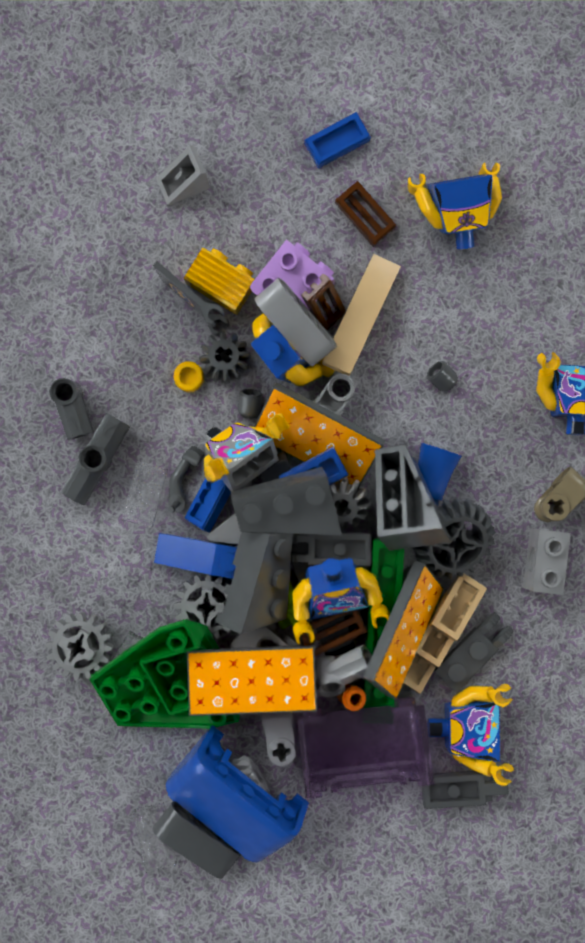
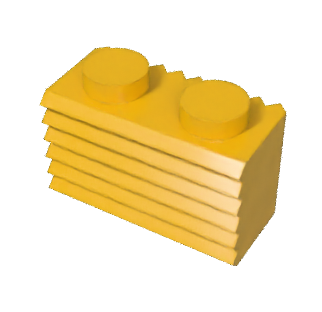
[184,248,255,315]

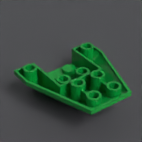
[89,619,240,729]

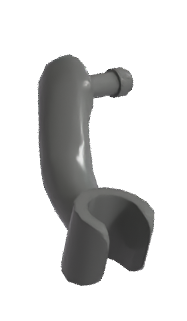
[168,446,204,513]

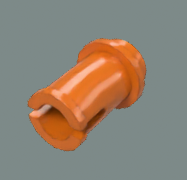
[337,684,366,711]

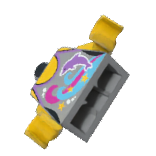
[203,413,290,492]

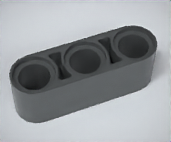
[152,801,241,879]

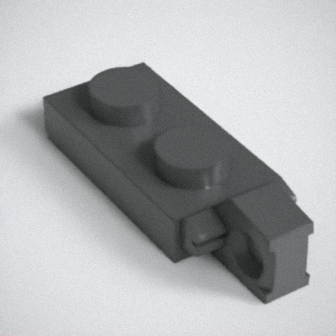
[421,771,509,809]

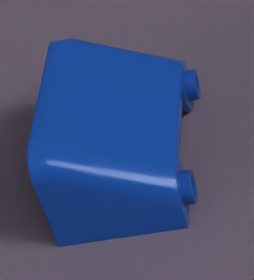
[166,725,309,863]

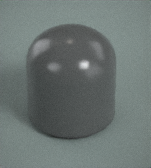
[427,361,458,392]
[238,389,263,419]

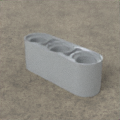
[254,278,337,367]

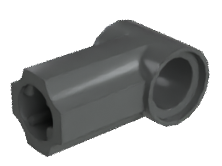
[49,378,94,440]

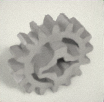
[174,574,232,639]
[45,612,115,681]

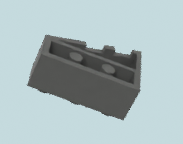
[375,444,452,551]
[231,467,342,536]
[215,532,293,634]

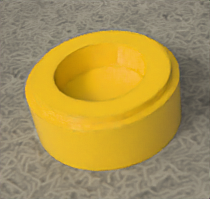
[173,361,204,392]

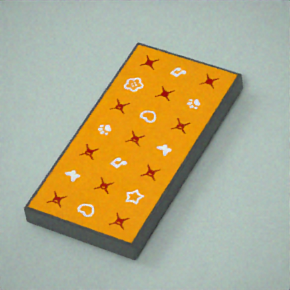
[254,382,386,489]
[363,561,444,700]
[187,645,317,716]

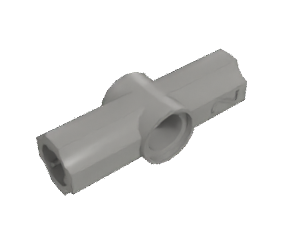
[315,644,372,698]

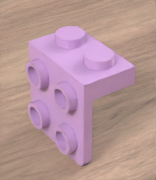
[250,239,335,309]

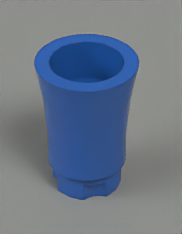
[418,443,462,506]

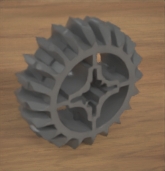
[412,497,495,579]

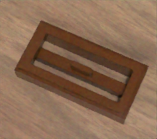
[335,181,397,247]
[301,273,346,331]
[300,610,368,656]

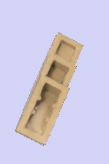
[322,254,401,376]
[403,574,487,694]

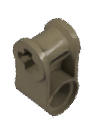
[534,466,585,522]

